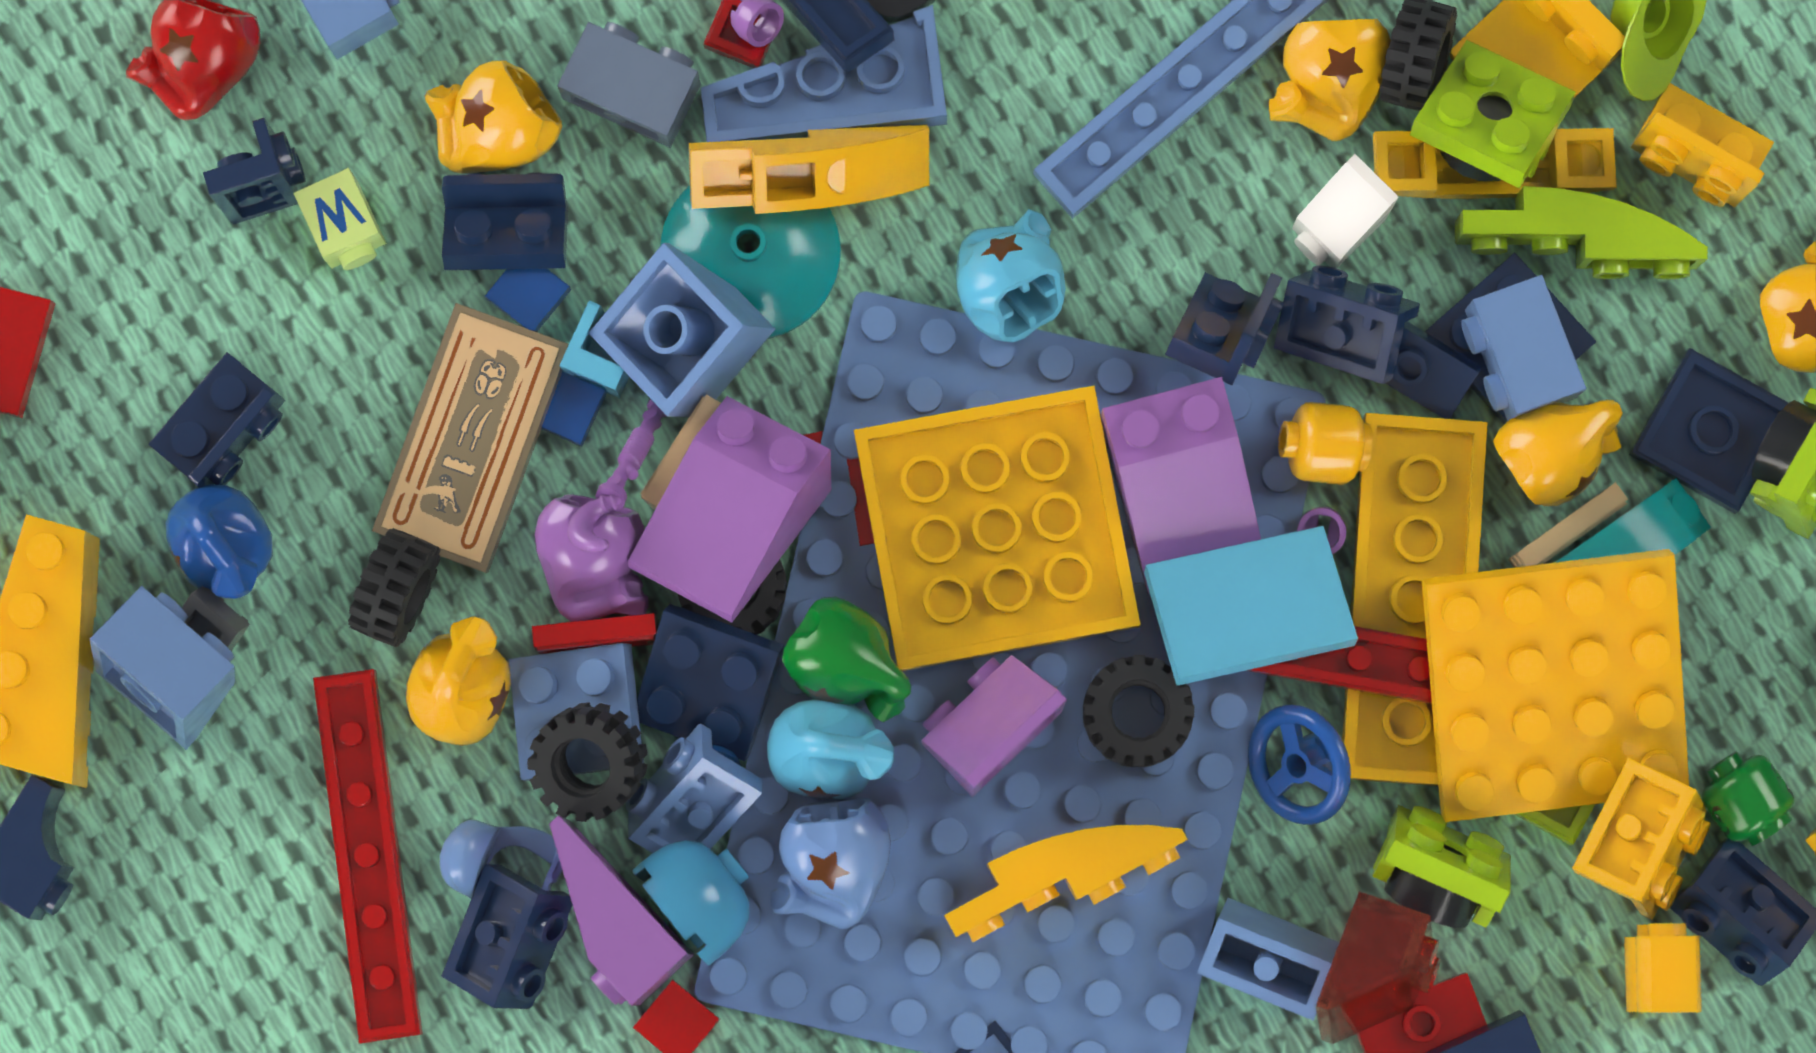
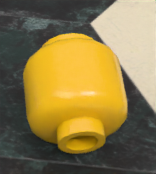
[1278,402,1373,485]

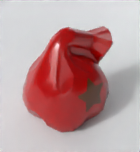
[126,0,261,120]

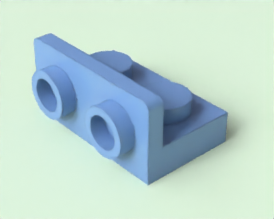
[626,724,762,853]

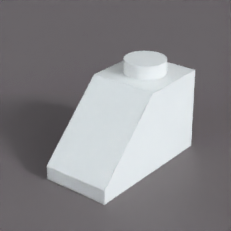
[1292,154,1399,268]

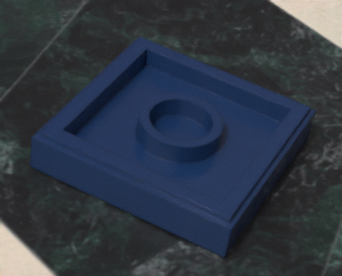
[1629,348,1788,514]

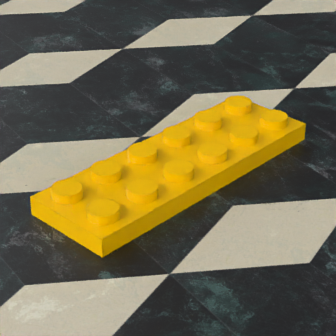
[1342,413,1488,786]

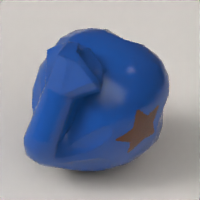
[165,484,273,599]

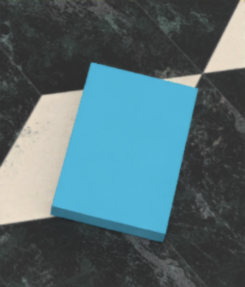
[1144,526,1358,686]

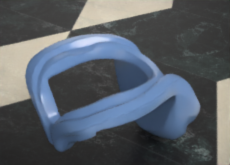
[440,820,562,899]

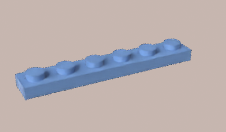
[1033,0,1329,219]

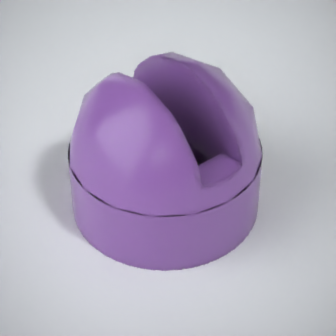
[730,0,784,47]
[1297,507,1347,554]

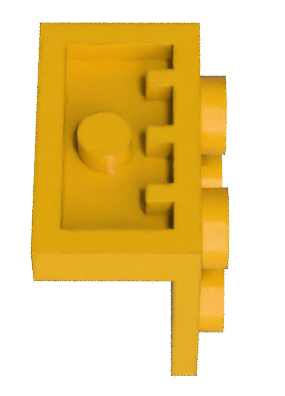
[1450,0,1625,98]
[1630,83,1774,207]
[1572,758,1710,920]

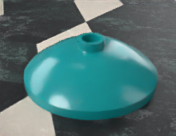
[660,185,841,339]

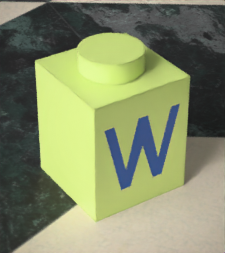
[293,168,386,270]

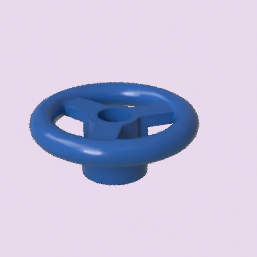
[1248,705,1351,825]

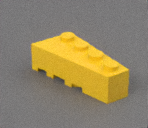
[0,514,100,788]

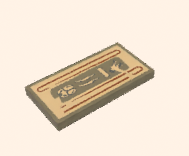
[372,303,569,573]

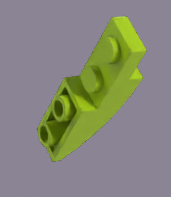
[1455,186,1708,279]

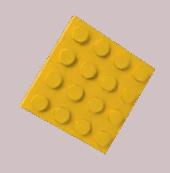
[854,386,1141,671]
[1422,549,1689,822]

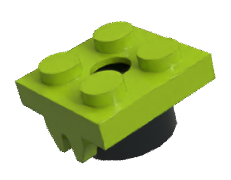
[1410,40,1576,189]
[1750,388,1816,540]
[1372,805,1511,928]

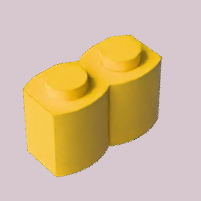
[1624,923,1702,1012]

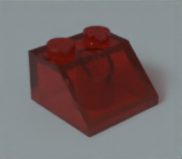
[1316,891,1441,1044]

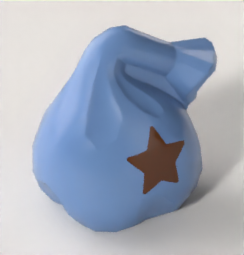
[771,798,891,929]

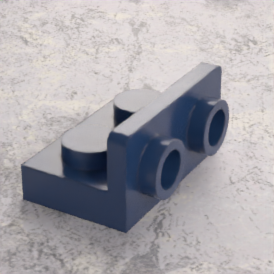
[203,118,306,225]
[442,172,568,270]
[1274,266,1420,384]
[1165,272,1284,385]
[148,352,286,487]
[1670,838,1816,986]
[441,864,572,1009]

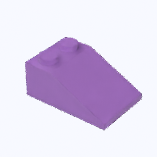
[1100,377,1261,594]
[628,396,832,623]
[921,655,1067,797]
[549,815,694,1006]

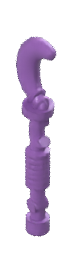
[568,399,666,552]

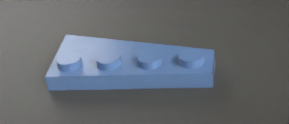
[701,5,947,142]

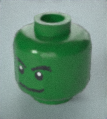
[1701,751,1794,846]

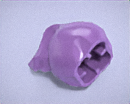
[535,494,649,622]

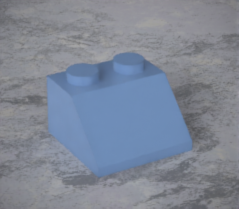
[589,242,775,417]
[90,586,235,750]

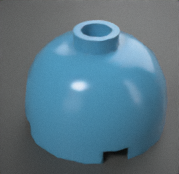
[632,840,750,966]

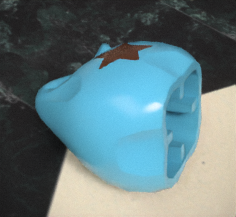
[956,209,1066,342]
[767,699,894,800]

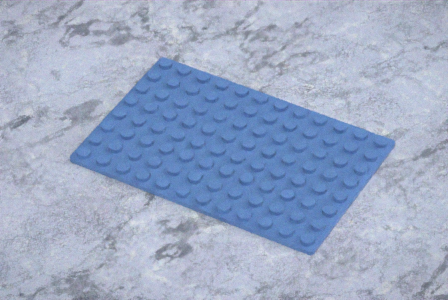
[694,291,1326,1053]

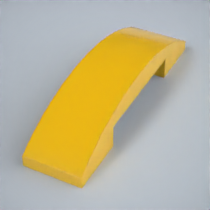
[1373,128,1617,199]

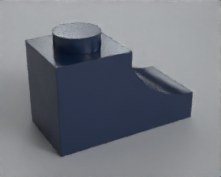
[0,774,74,920]

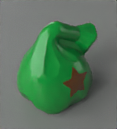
[782,597,911,722]

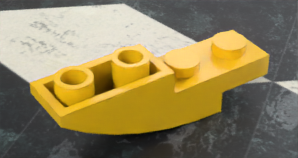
[689,125,929,214]
[944,825,1188,942]

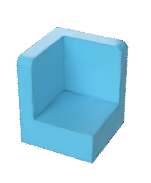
[559,300,629,398]

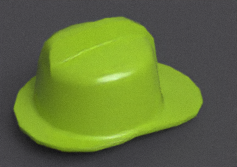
[1610,0,1707,101]

